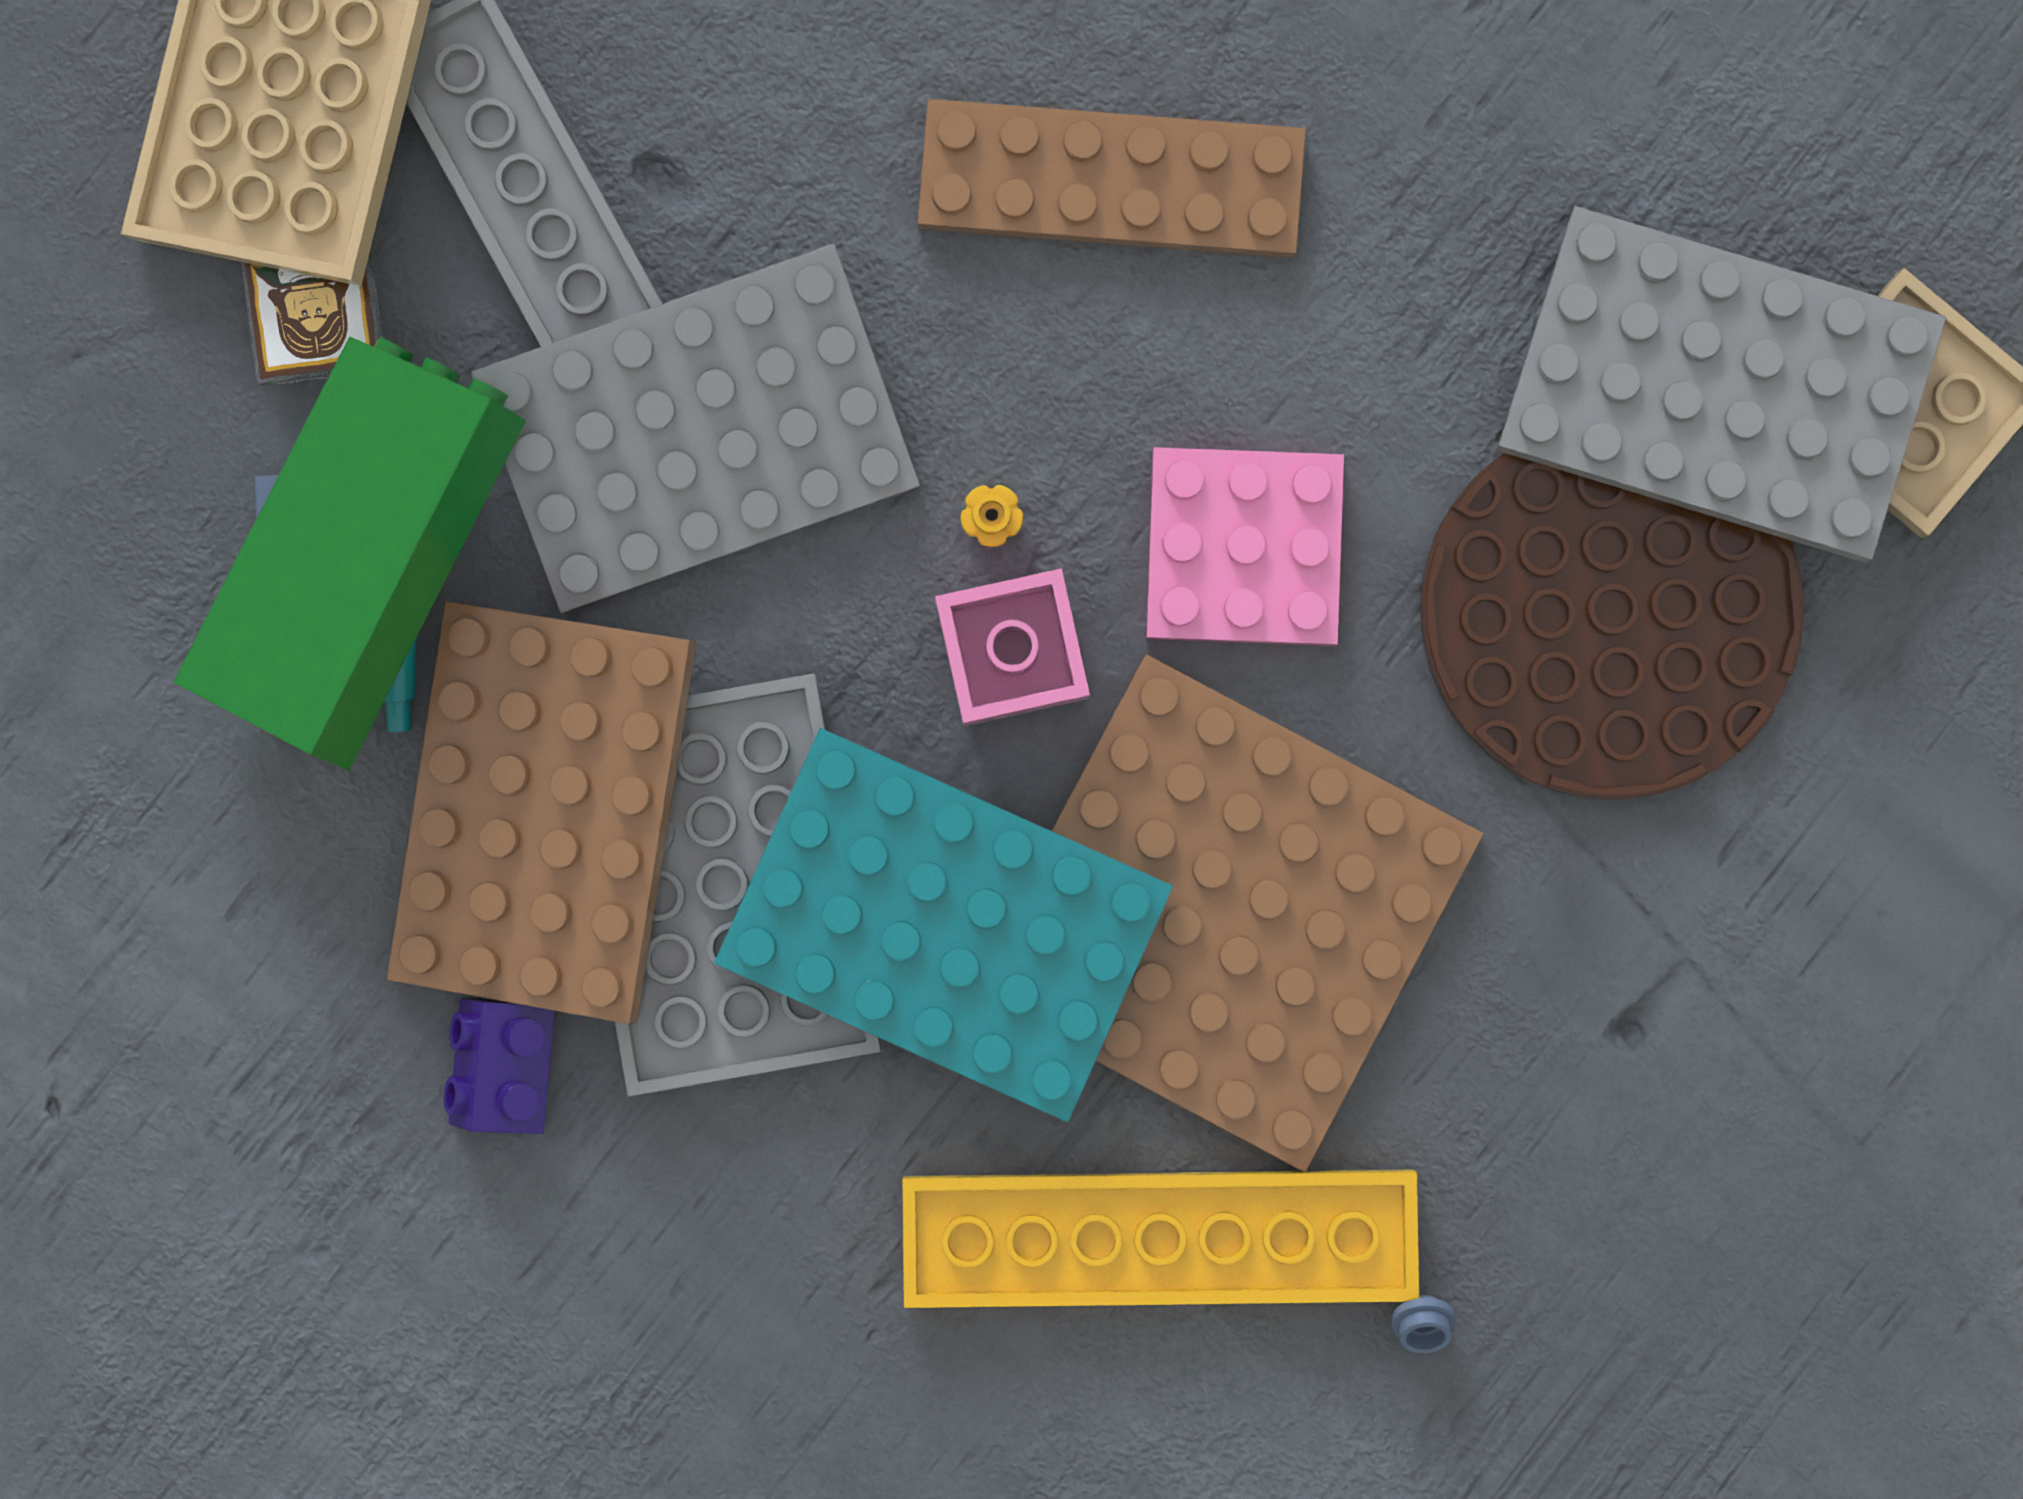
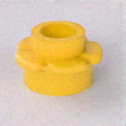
[960,485,1023,547]

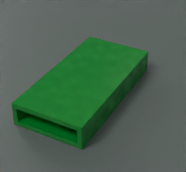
[173,336,526,770]

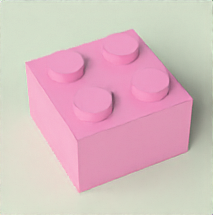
[935,568,1090,727]

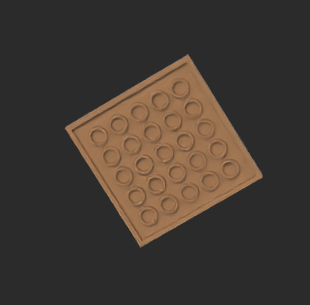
[1052,654,1484,1172]

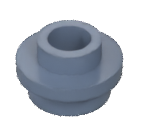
[1391,1295,1456,1353]

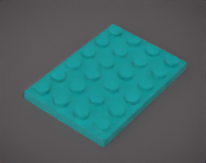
[714,728,1173,1122]

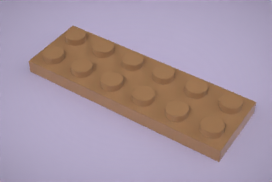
[918,99,1306,258]

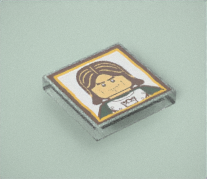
[241,249,383,387]

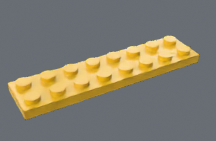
[902,1170,1419,1308]

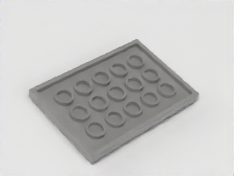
[1497,206,1946,564]
[471,244,920,613]
[615,673,882,1097]

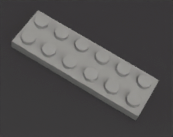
[406,0,663,347]

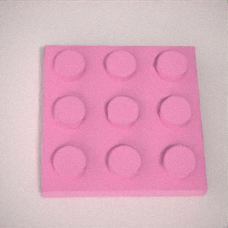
[1146,447,1344,646]

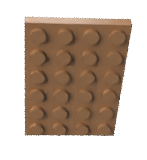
[387,601,697,1024]

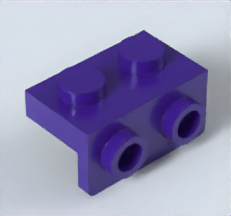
[443,998,555,1134]

